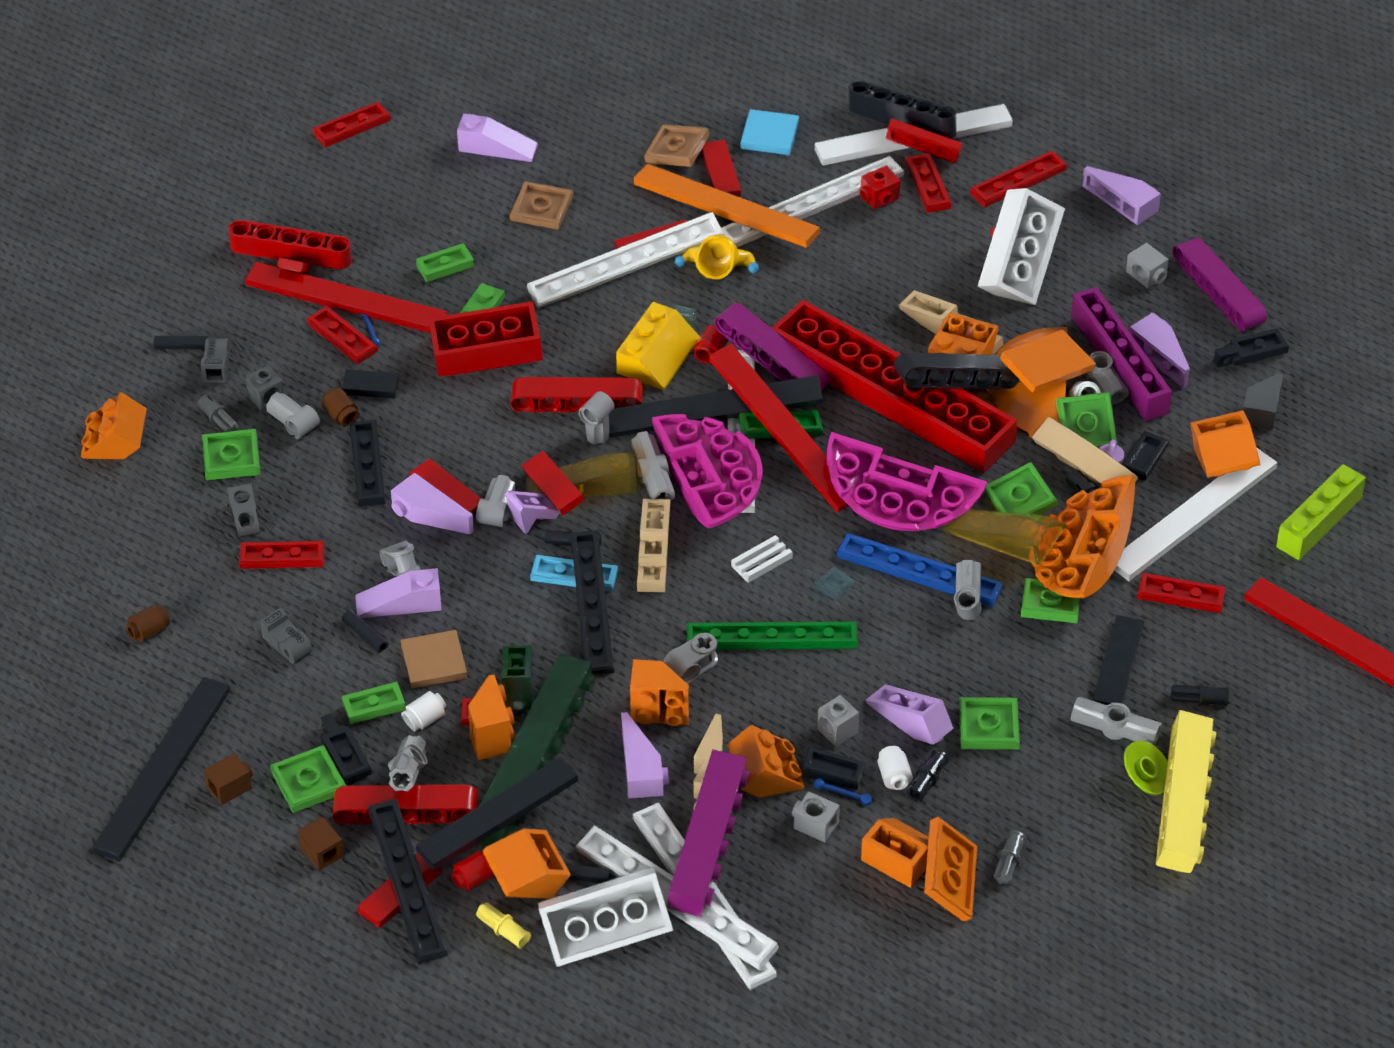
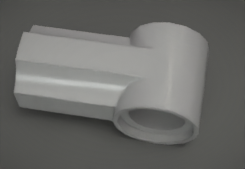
[1086,351,1129,405]
[266,392,320,439]
[579,392,614,445]
[476,475,515,528]
[954,560,982,620]

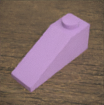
[457,114,538,162]
[1082,166,1161,225]
[1129,313,1190,388]
[391,473,474,535]
[355,568,442,618]
[866,684,953,745]
[621,712,669,798]

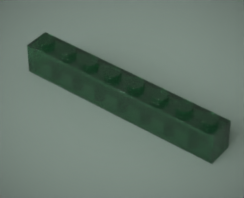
[478,653,595,846]

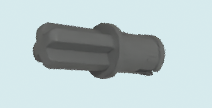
[198,394,239,432]
[993,830,1026,885]

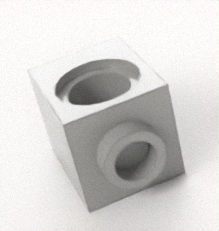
[1126,243,1169,288]
[817,695,859,747]
[792,791,840,842]

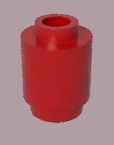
[694,325,729,364]
[451,851,494,891]

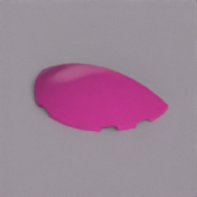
[652,414,763,528]
[827,432,987,531]

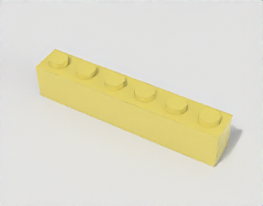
[1156,710,1216,873]

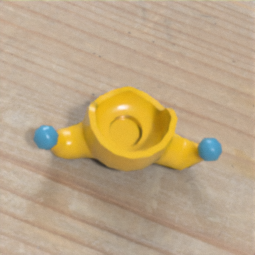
[675,234,759,280]

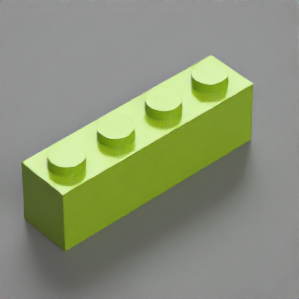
[1276,464,1366,560]

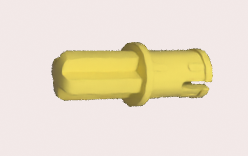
[476,903,531,949]

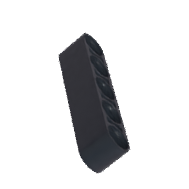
[849,81,957,139]
[894,353,1020,389]

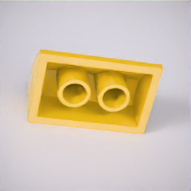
[616,302,700,390]

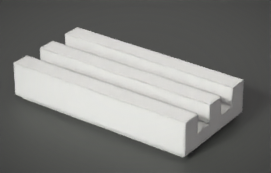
[731,535,793,583]

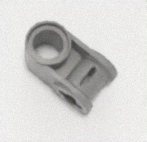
[379,540,421,577]
[663,633,718,684]

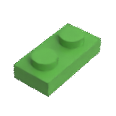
[416,243,474,283]
[460,283,505,313]
[342,682,406,725]

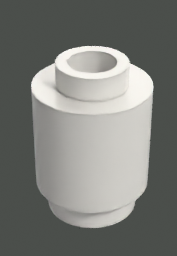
[1069,381,1100,397]
[402,691,446,732]
[878,746,913,790]

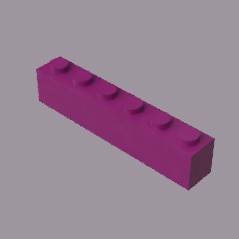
[1071,287,1172,421]
[667,749,750,917]

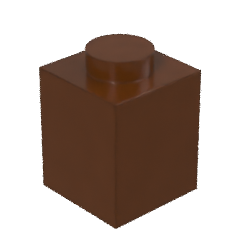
[204,753,253,805]
[298,817,344,871]

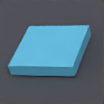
[741,109,799,155]

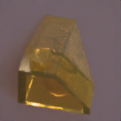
[526,451,637,497]
[942,509,1066,566]

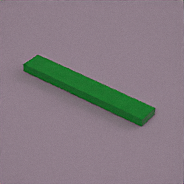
[687,622,858,650]

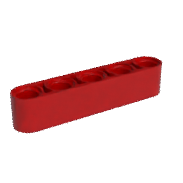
[228,220,352,269]
[511,377,643,412]
[332,785,478,825]

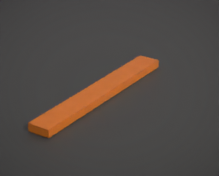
[634,164,820,248]

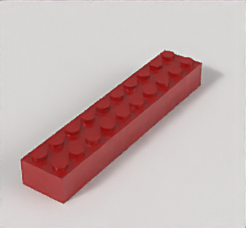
[772,300,1018,473]

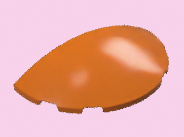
[987,327,1067,438]
[1031,474,1135,598]

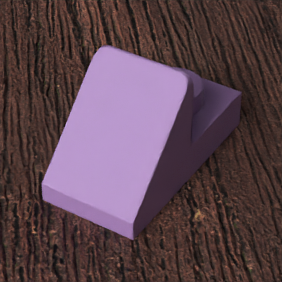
[505,491,560,534]

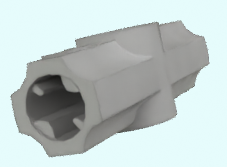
[631,431,675,501]
[1070,697,1162,746]
[388,735,427,792]

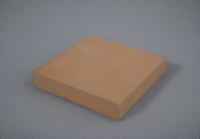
[644,125,710,167]
[510,182,573,230]
[400,630,467,689]

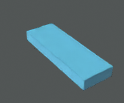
[530,555,618,592]

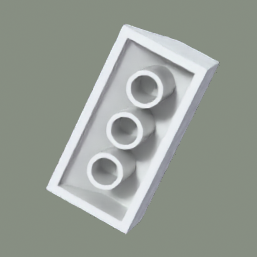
[977,188,1065,305]
[538,867,673,967]

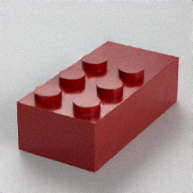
[428,301,543,377]

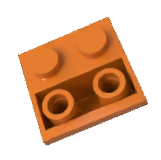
[928,312,998,355]
[81,392,147,459]
[1190,410,1261,478]
[630,659,689,726]
[468,674,515,760]
[727,725,805,798]
[861,818,929,888]
[482,829,571,899]

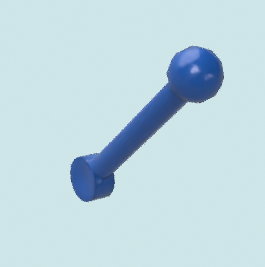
[360,313,381,347]
[814,778,872,806]

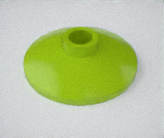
[1124,740,1168,795]

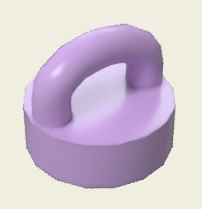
[1099,439,1124,465]

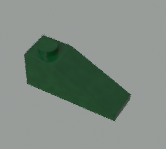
[501,645,532,713]

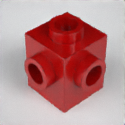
[859,165,901,209]

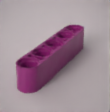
[1172,237,1267,332]
[714,302,830,391]

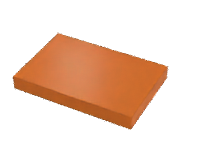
[1000,329,1096,393]
[924,817,977,921]

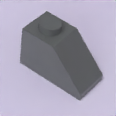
[1237,374,1283,430]

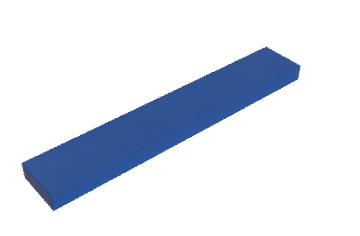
[837,533,1003,607]

